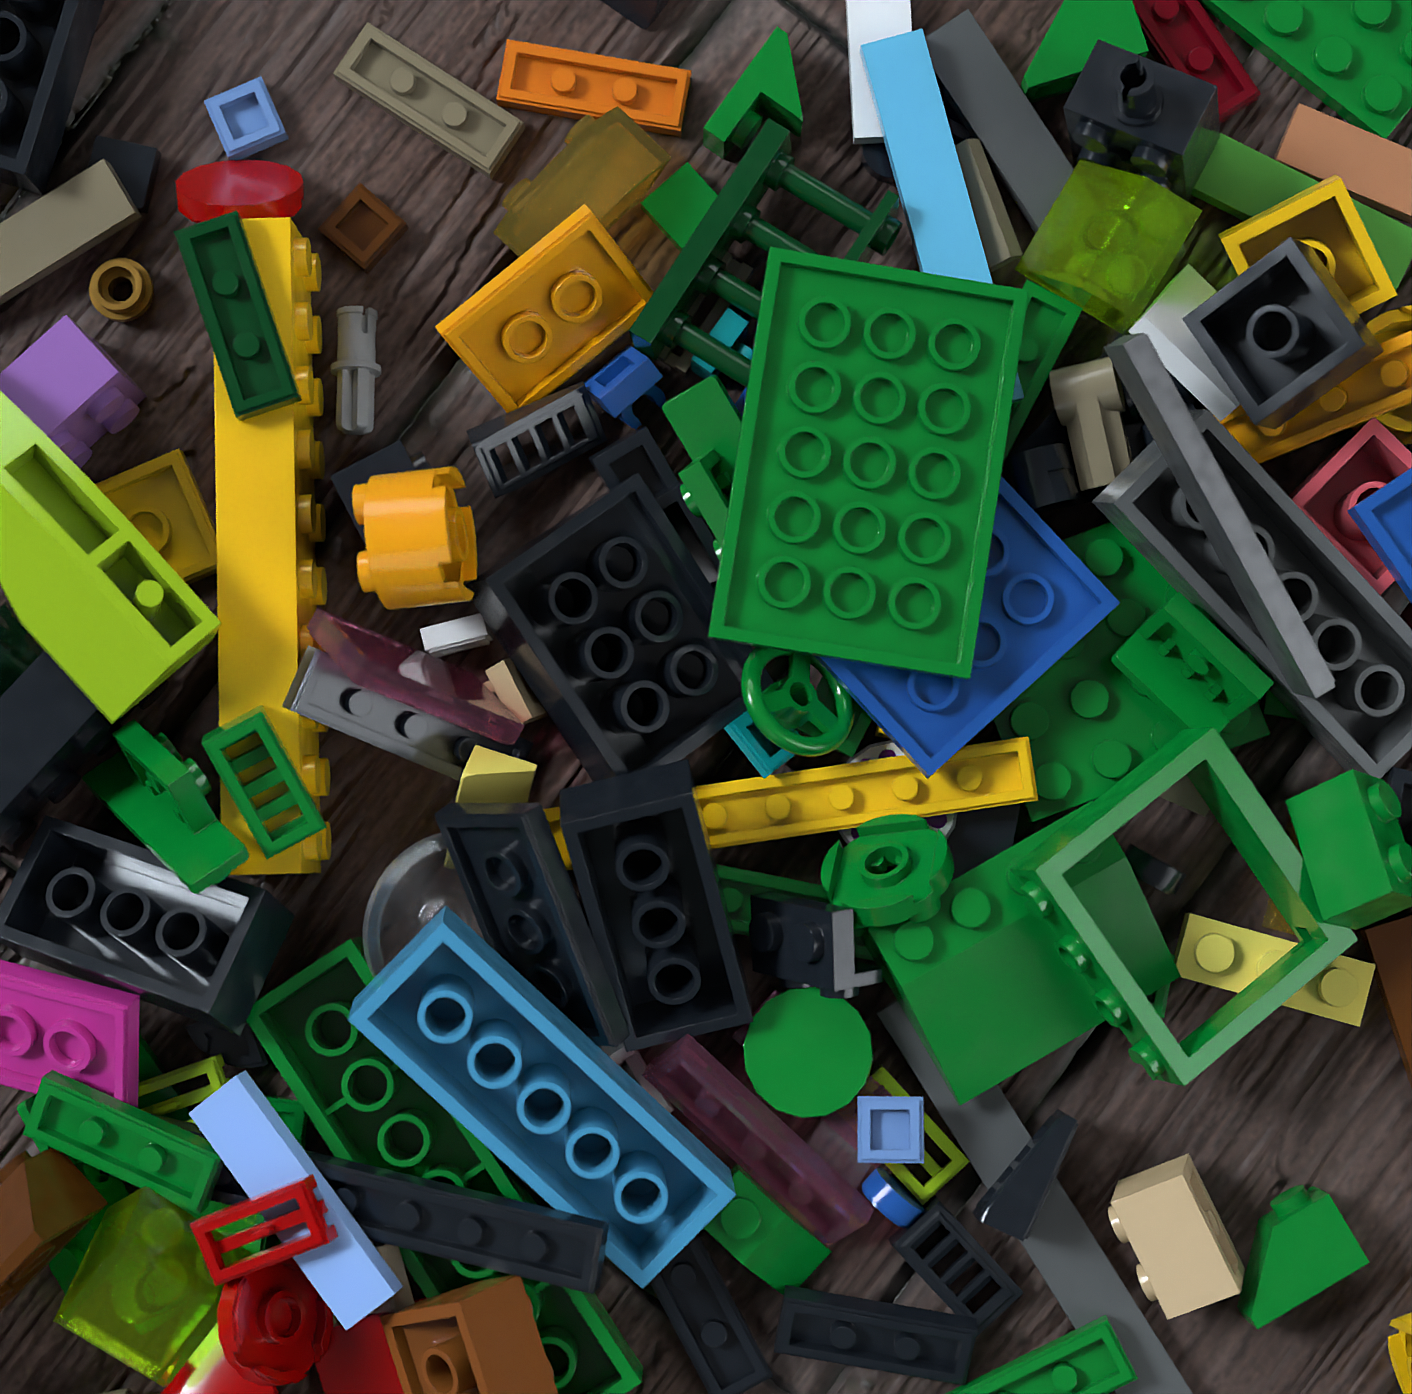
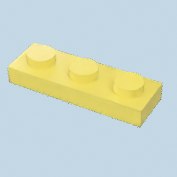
[1174,913,1376,1027]

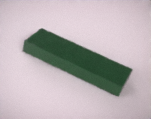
[174,211,302,421]

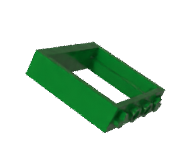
[1010,727,1358,1086]

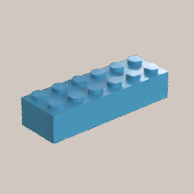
[348,905,736,1289]

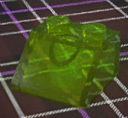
[1014,160,1202,334]
[53,1186,252,1387]

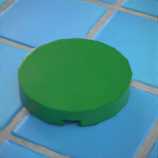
[743,987,874,1118]

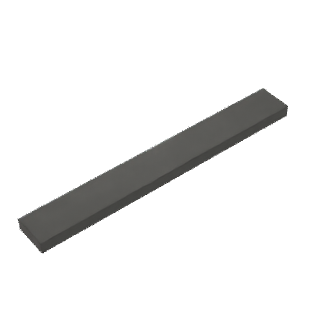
[876,999,1193,1394]

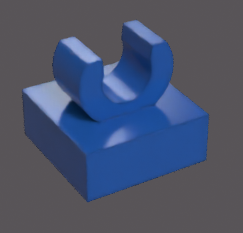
[584,344,666,429]

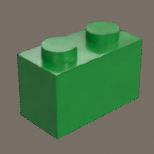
[1285,769,1412,930]

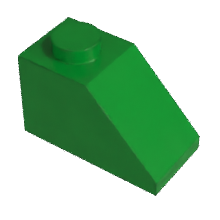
[1020,0,1149,103]
[704,1161,832,1295]
[1237,1185,1370,1330]

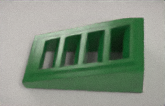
[201,705,327,859]

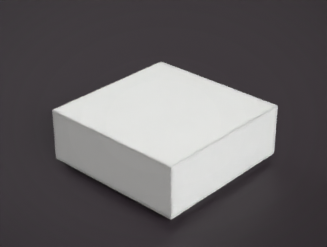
[420,613,493,658]

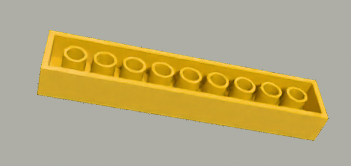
[214,217,331,875]

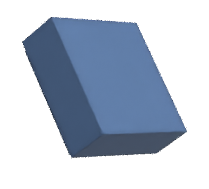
[204,76,289,160]
[858,1096,924,1163]

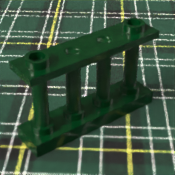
[629,118,903,388]

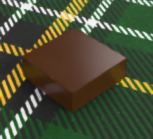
[318,183,409,275]

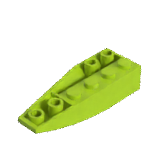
[0,391,221,724]

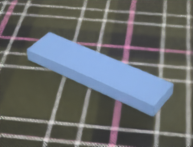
[188,1070,404,1330]

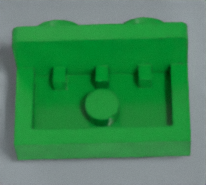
[1111,591,1274,733]

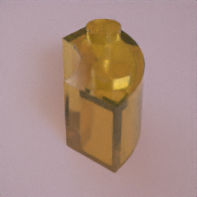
[493,106,672,257]

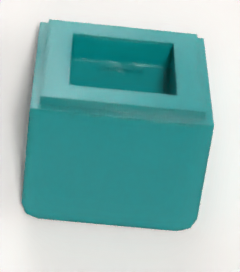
[724,711,800,779]

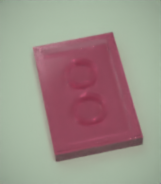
[306,608,525,745]

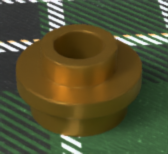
[89,258,154,322]

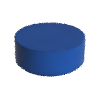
[861,1167,925,1229]

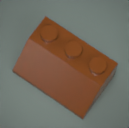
[379,1275,558,1394]

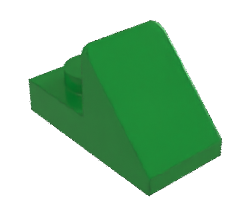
[703,27,803,160]

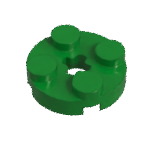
[821,814,954,929]

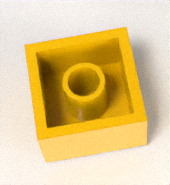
[1218,175,1397,314]

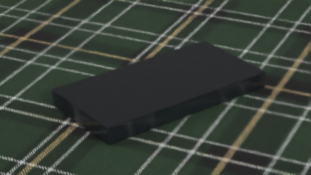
[434,803,630,1047]

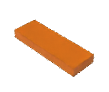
[496,39,692,137]

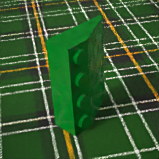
[861,800,1181,1106]

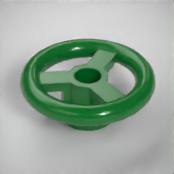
[741,646,855,757]

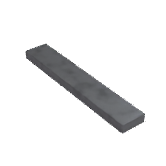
[1104,332,1336,698]

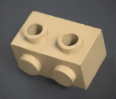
[1108,1153,1245,1319]

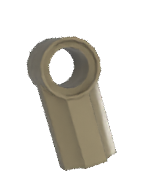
[1049,356,1133,491]

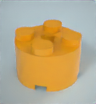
[352,466,477,610]

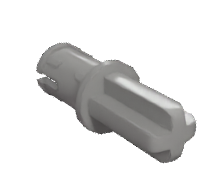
[331,306,381,435]

